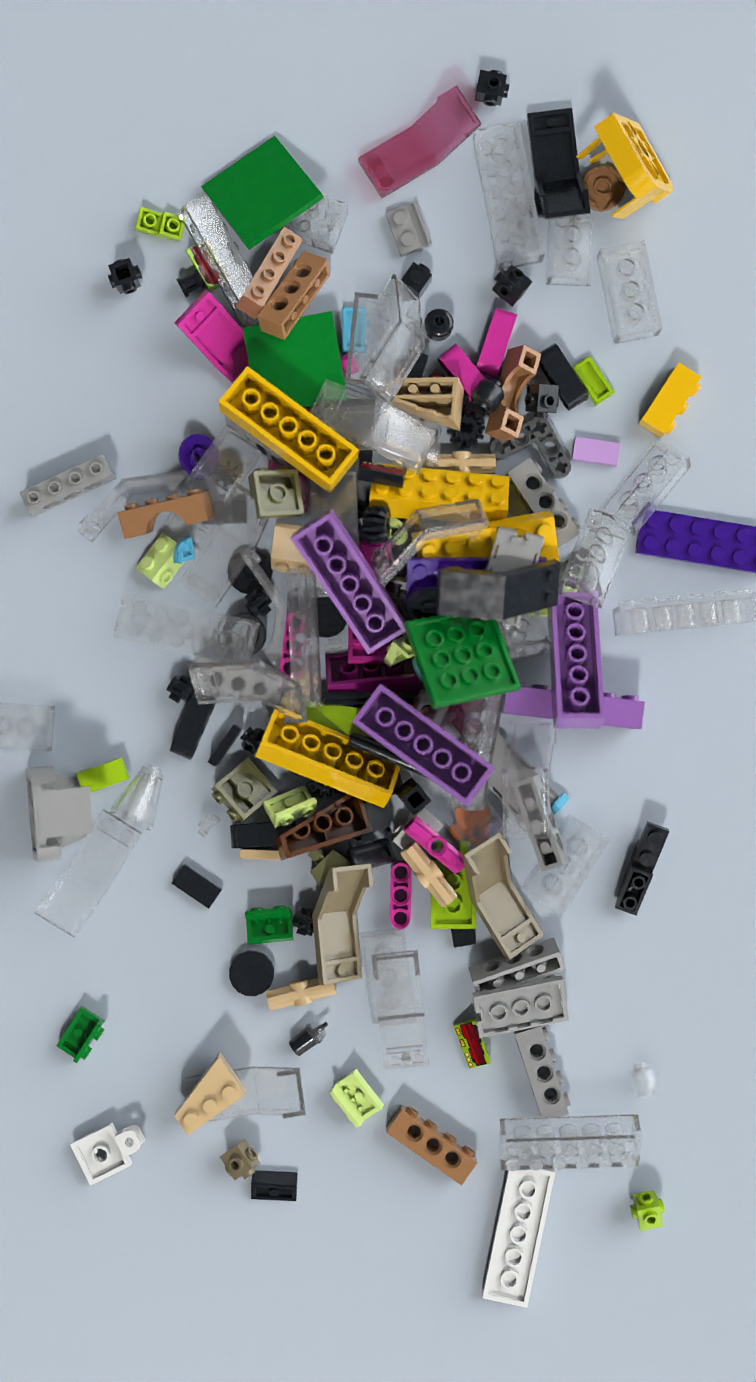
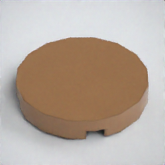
[582,166,625,212]

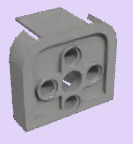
[25,766,94,862]

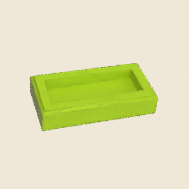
[572,355,615,406]

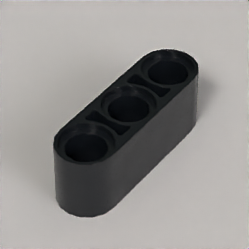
[539,343,589,411]
[170,691,217,760]
[230,820,296,848]

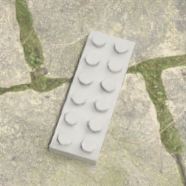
[482,1161,555,1308]

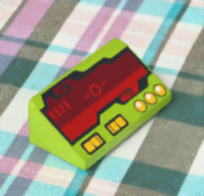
[186,242,229,292]
[453,1017,491,1068]

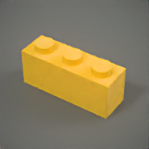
[638,363,702,438]

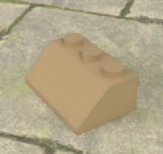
[271,522,315,576]

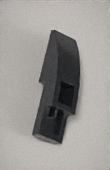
[615,821,670,916]

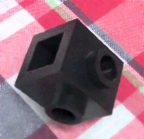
[475,70,510,107]
[108,258,142,294]
[492,265,533,307]
[525,384,559,417]

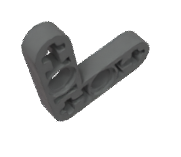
[489,417,571,479]

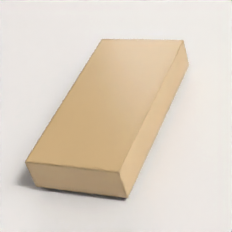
[240,848,281,860]

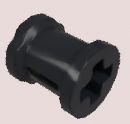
[176,269,206,297]

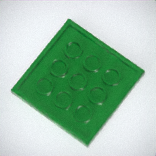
[201,135,323,250]
[242,311,348,409]
[403,615,521,709]

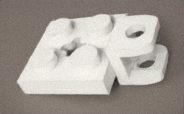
[70,1123,145,1186]

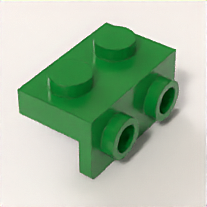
[245,905,294,945]
[56,1006,105,1063]

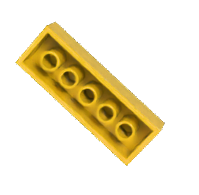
[218,366,359,493]
[369,463,510,525]
[413,511,560,561]
[255,707,401,808]

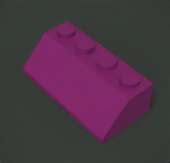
[325,652,420,697]

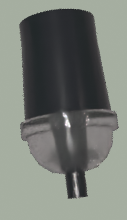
[289,1022,328,1056]

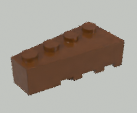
[275,794,372,861]

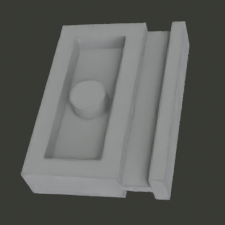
[385,202,432,257]

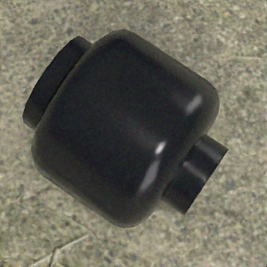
[424,309,454,341]
[471,378,505,414]

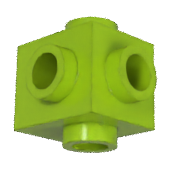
[630,1190,665,1231]

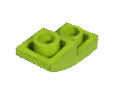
[134,207,186,241]
[76,757,130,793]

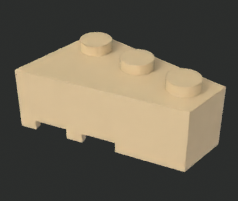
[389,377,464,431]
[174,1052,246,1136]

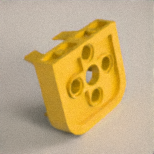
[576,113,674,219]

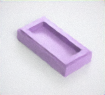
[572,437,620,467]

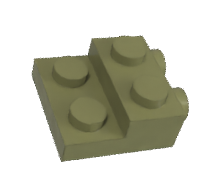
[248,467,304,519]
[211,757,278,823]

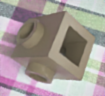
[220,1139,260,1180]

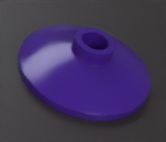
[178,434,220,480]

